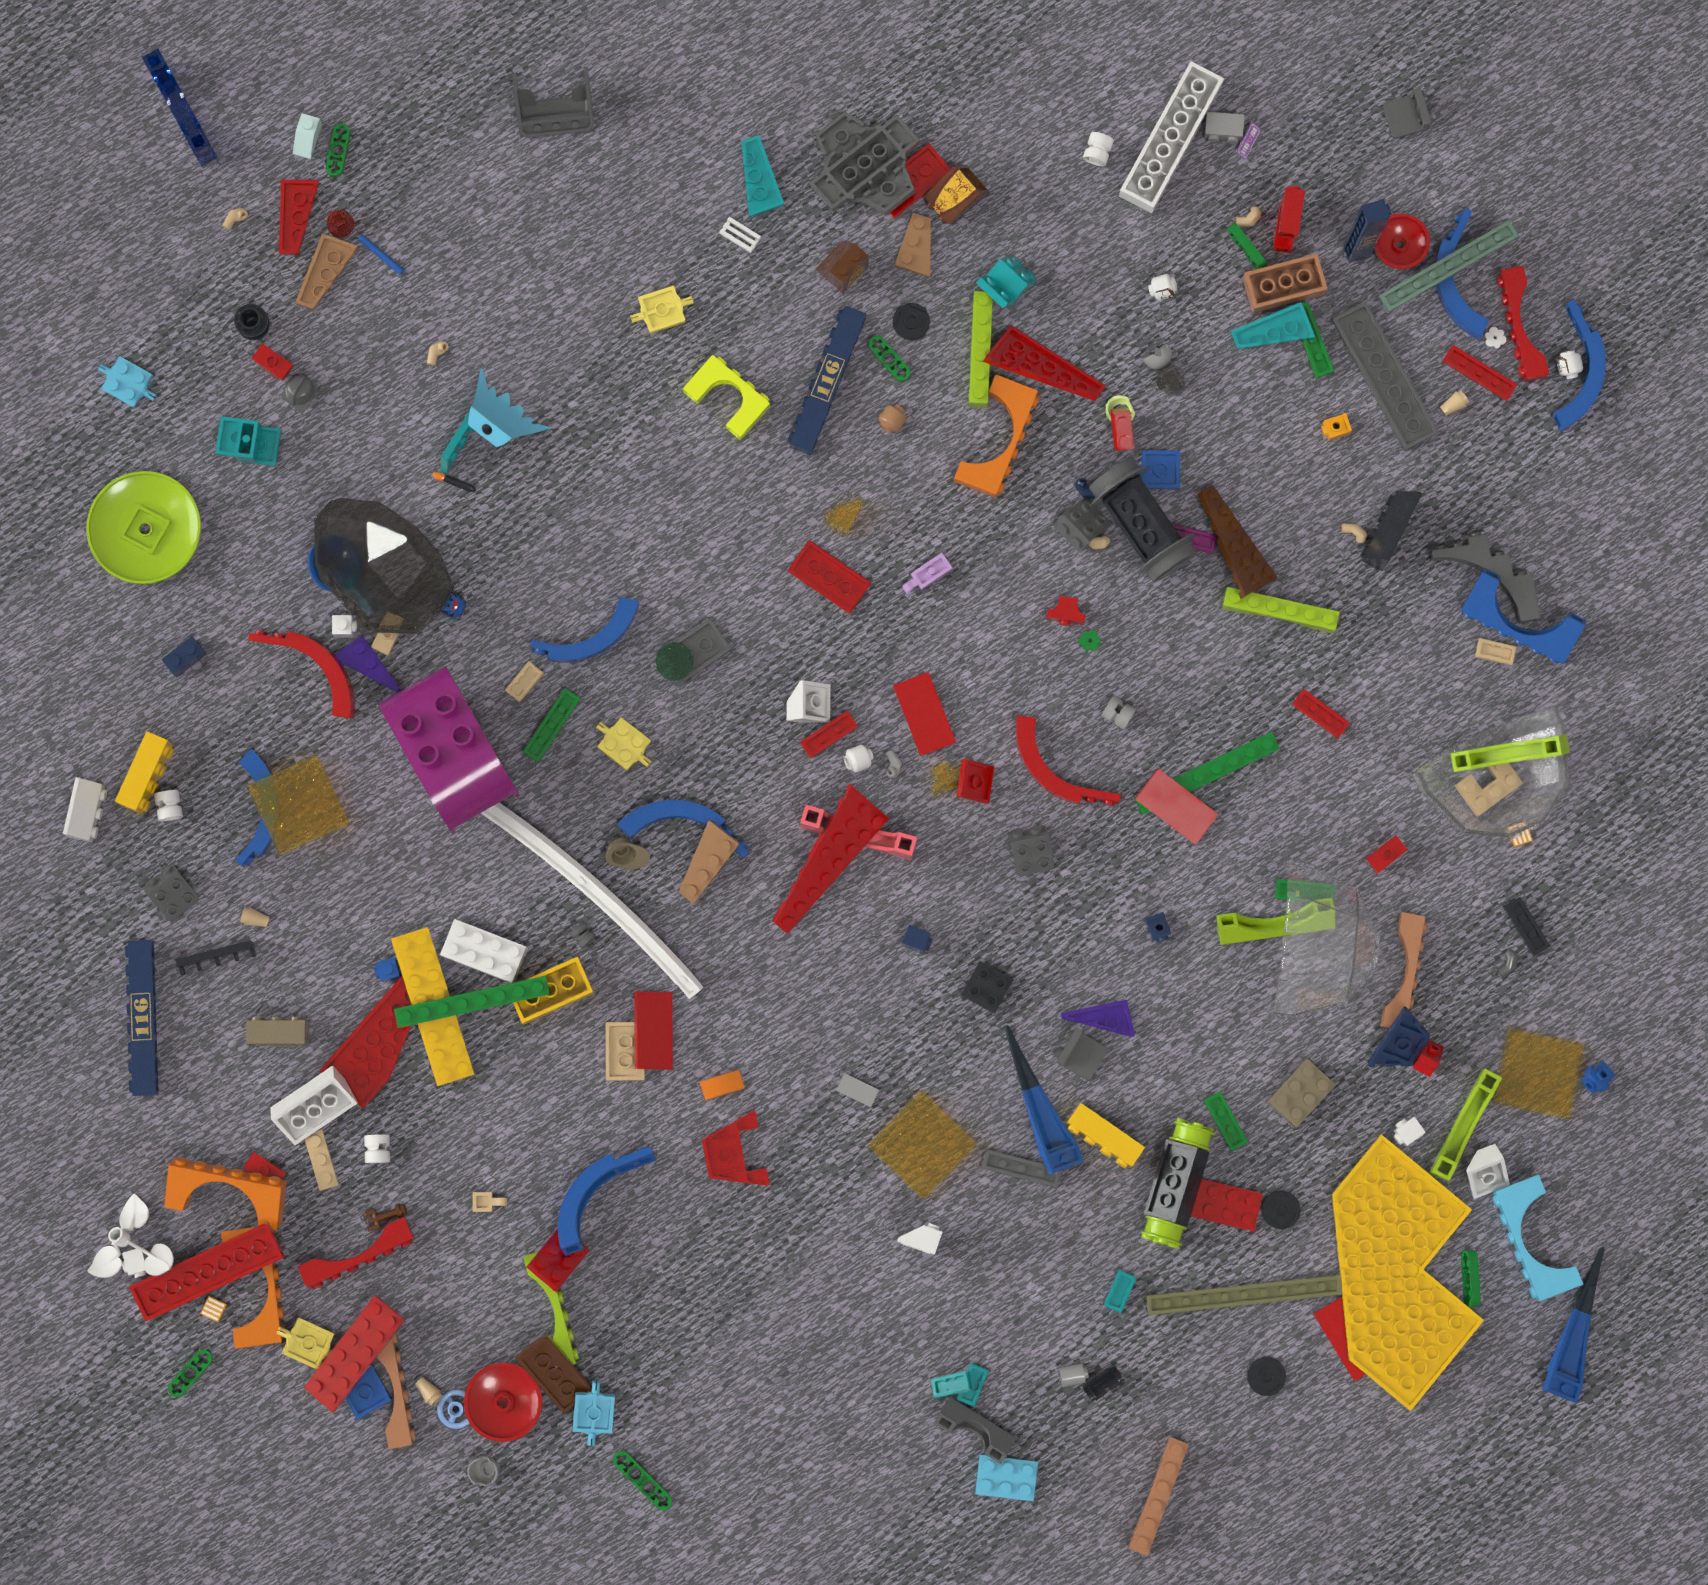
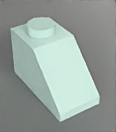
[293,113,322,159]

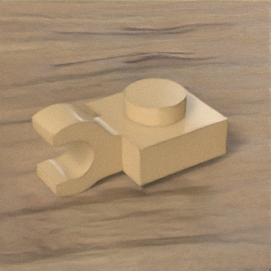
[473,1192,507,1212]

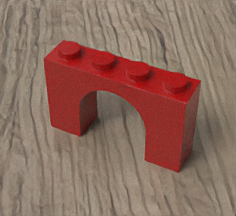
[1272,186,1305,254]

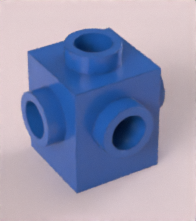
[1580,1061,1616,1095]

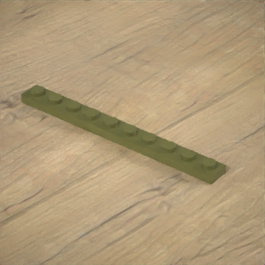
[1146,1275,1342,1315]

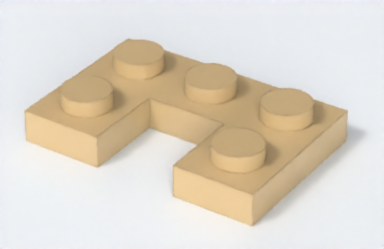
[1454,763,1523,817]

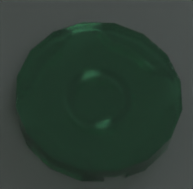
[655,643,693,681]

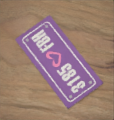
[1236,122,1261,160]

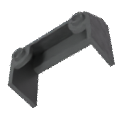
[513,67,594,138]

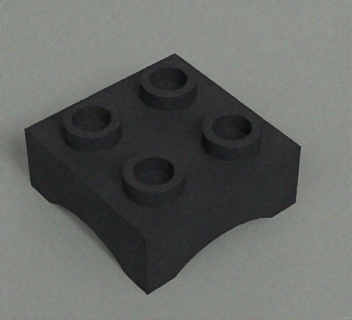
[961,961,1014,1014]

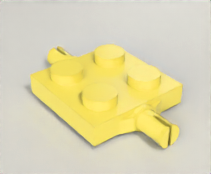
[630,286,694,334]
[596,718,652,771]
[276,1318,334,1369]

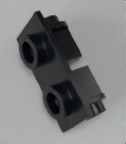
[1083,1365,1124,1402]

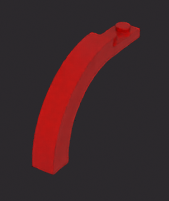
[248,630,355,719]
[1016,715,1121,806]

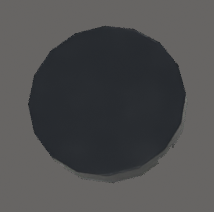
[892,303,930,341]
[1262,1191,1300,1230]
[1247,1357,1286,1396]

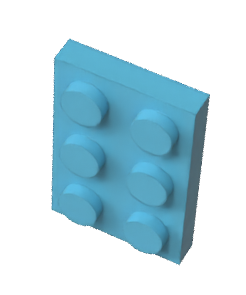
[975,1455,1038,1501]

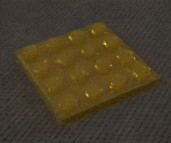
[247,755,350,856]
[1493,1028,1585,1120]
[868,1090,977,1200]

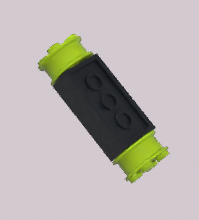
[1141,1118,1215,1249]

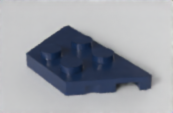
[1368,1006,1430,1067]

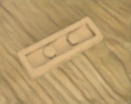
[305,1129,339,1191]

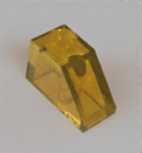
[825,498,863,536]

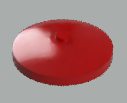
[464,1363,543,1442]

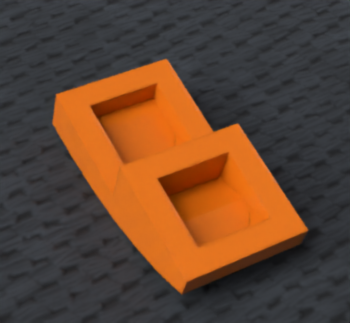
[699,1070,745,1101]

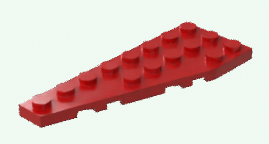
[319,976,412,1109]

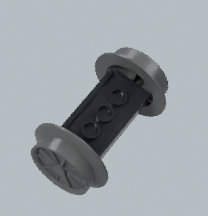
[1089,458,1198,583]

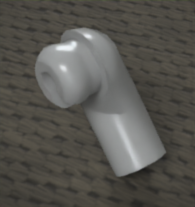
[885,749,902,778]

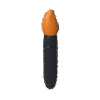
[432,472,476,492]

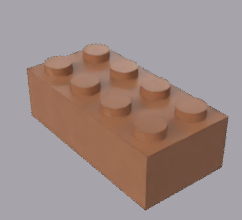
[1242,254,1328,314]

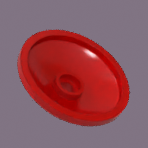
[1374,213,1430,270]

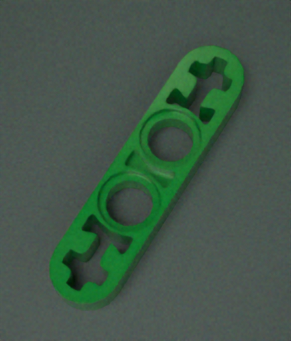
[613,1451,672,1510]

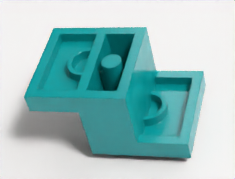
[976,256,1038,309]
[215,416,282,467]

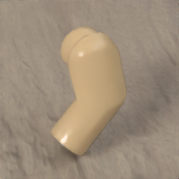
[1236,207,1261,226]
[222,208,248,230]
[427,341,449,366]
[1089,535,1110,549]

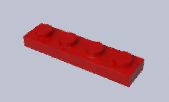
[1442,345,1518,402]

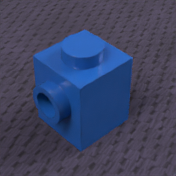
[374,957,401,983]

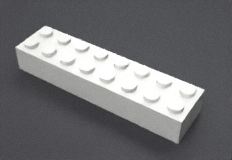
[1119,61,1224,213]

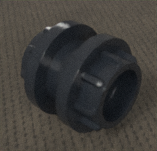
[234,304,270,341]

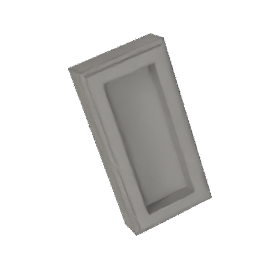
[836,1073,879,1108]

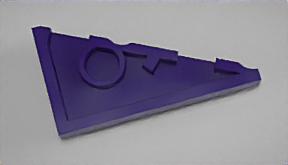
[335,635,401,692]
[1061,1000,1135,1037]

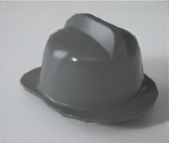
[281,375,318,414]

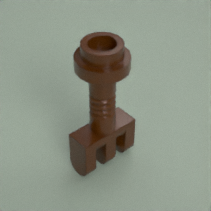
[362,1203,407,1232]

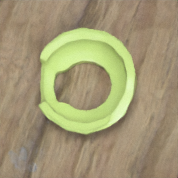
[1106,395,1135,421]

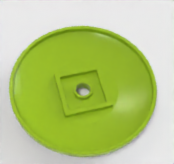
[86,471,201,584]

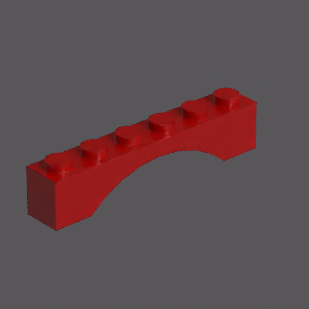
[1497,266,1549,383]
[297,1217,415,1290]

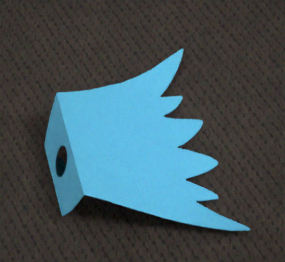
[468,368,552,447]

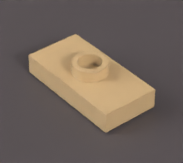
[371,613,405,656]
[1475,638,1517,666]
[505,661,544,703]

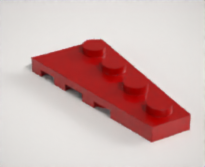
[279,180,319,255]

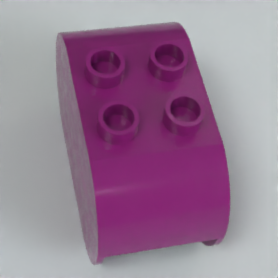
[378,666,520,834]

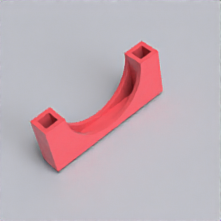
[800,805,917,861]

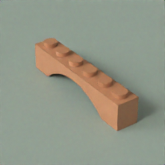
[1380,912,1427,1029]
[377,1332,416,1449]
[1128,1436,1189,1556]

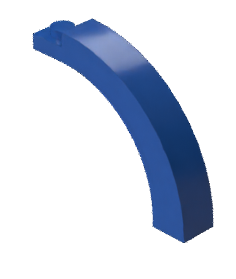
[530,597,640,663]
[235,749,280,868]

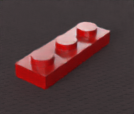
[1292,689,1350,739]
[800,710,858,759]

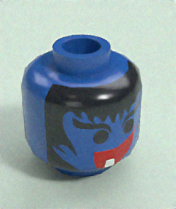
[437,591,467,619]

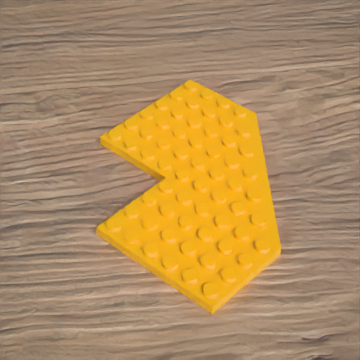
[1332,1134,1484,1411]

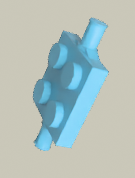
[98,356,157,408]
[572,1380,615,1446]

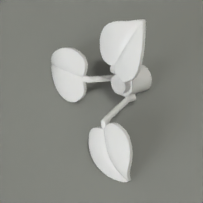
[87,1194,174,1278]

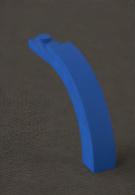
[1435,208,1489,340]
[1552,300,1606,432]
[617,800,749,859]
[558,1146,657,1256]

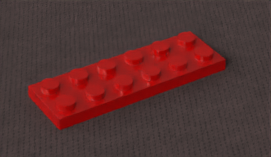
[304,1295,406,1412]

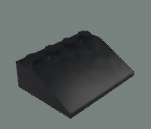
[1361,491,1422,571]

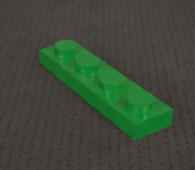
[1301,302,1334,379]
[523,688,581,763]

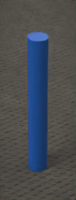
[358,234,405,275]

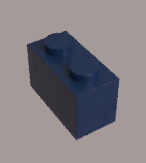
[162,637,207,678]
[902,925,933,954]

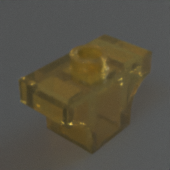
[929,760,960,797]

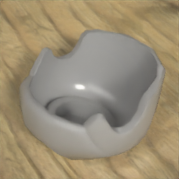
[1142,344,1172,369]
[467,1456,500,1486]

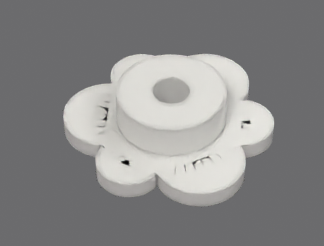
[1485,327,1506,349]

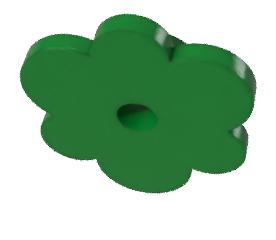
[1078,630,1101,651]

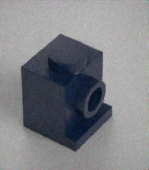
[1144,912,1172,943]

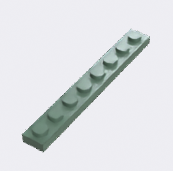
[1379,220,1519,313]

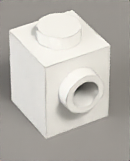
[332,615,357,638]
[1394,1117,1426,1146]
[122,1247,147,1278]

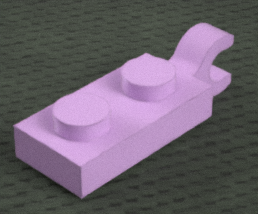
[903,553,952,594]

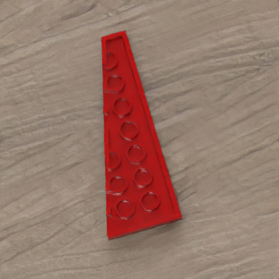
[772,784,889,934]

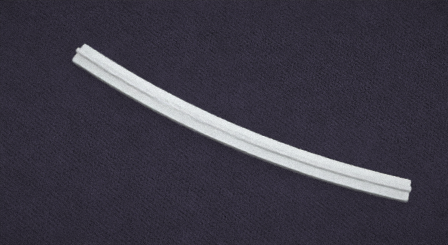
[481,803,703,999]

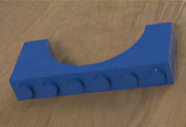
[1461,568,1587,664]

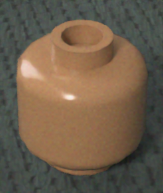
[878,404,907,433]

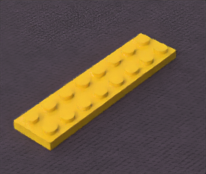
[391,927,475,1086]

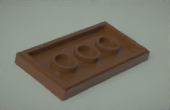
[515,1333,592,1414]

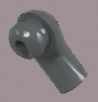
[1497,949,1519,978]

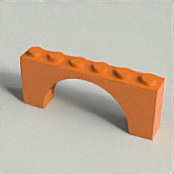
[954,375,1040,498]
[164,1157,287,1231]
[221,1227,286,1349]

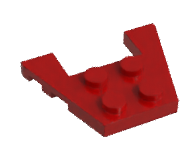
[702,1111,770,1186]

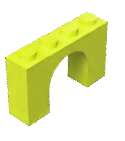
[683,355,770,440]

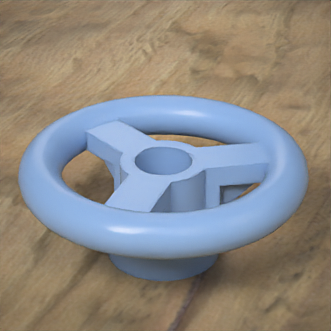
[437,1389,470,1429]

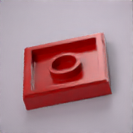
[956,759,994,804]

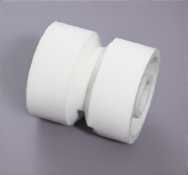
[1083,132,1114,166]
[154,790,183,822]
[364,1135,390,1163]

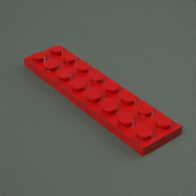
[129,1222,285,1322]

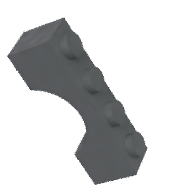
[934,1397,1016,1464]

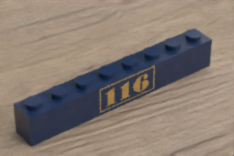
[1343,199,1391,263]
[788,306,866,455]
[125,940,159,1096]

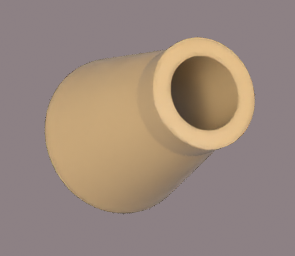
[1440,390,1469,416]
[240,907,270,927]
[415,1377,443,1406]

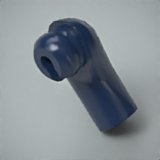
[1075,478,1095,498]

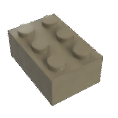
[246,1017,310,1046]
[1266,1059,1336,1128]

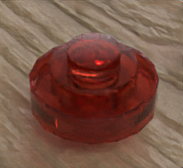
[326,209,355,238]

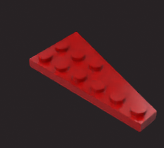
[983,325,1106,401]

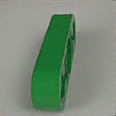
[326,123,351,178]
[1226,223,1267,269]
[869,336,910,382]
[1461,1250,1481,1307]
[168,1350,213,1397]

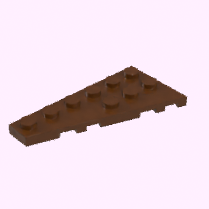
[1197,485,1278,599]

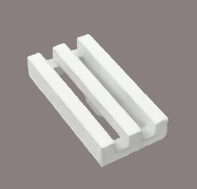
[719,217,761,253]

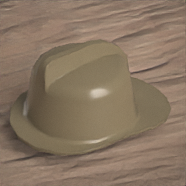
[605,838,650,870]

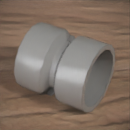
[1101,695,1136,730]

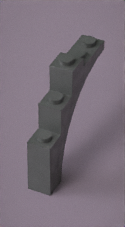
[1429,533,1540,624]

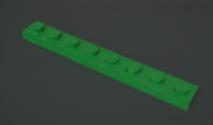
[1134,732,1280,815]
[394,976,550,1028]

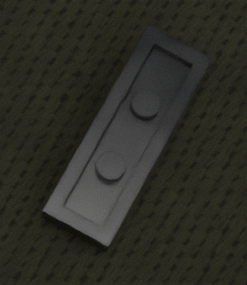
[1503,897,1550,956]

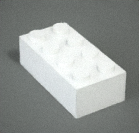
[440,919,528,983]

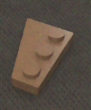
[895,213,931,278]

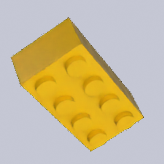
[115,731,175,815]
[513,957,595,1025]
[1066,1103,1145,1169]

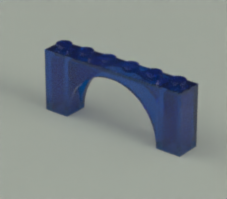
[142,49,218,166]

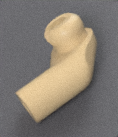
[1341,523,1367,543]

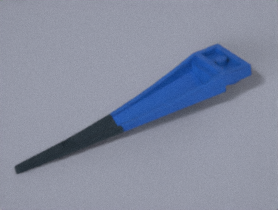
[1005,1025,1084,1175]
[1542,1247,1605,1403]

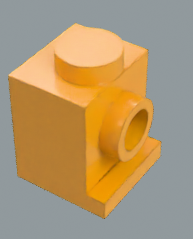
[1321,413,1352,441]

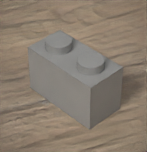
[1204,112,1244,144]

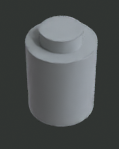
[1059,1364,1089,1387]

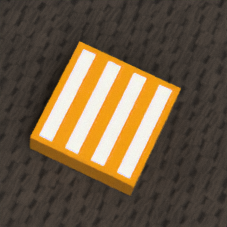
[1507,823,1533,847]
[200,1296,227,1322]

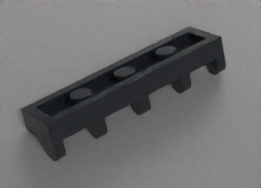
[175,940,256,976]

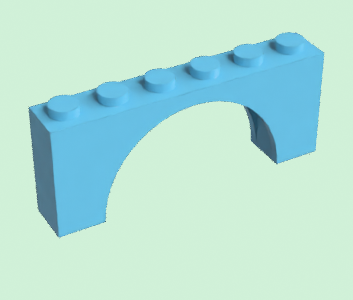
[1492,1175,1583,1301]

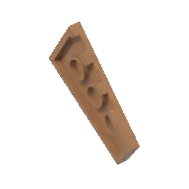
[295,233,358,311]
[679,819,740,904]

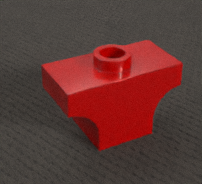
[251,343,294,381]
[1046,596,1086,626]
[1365,835,1408,874]
[1413,1039,1444,1077]
[243,1152,287,1180]

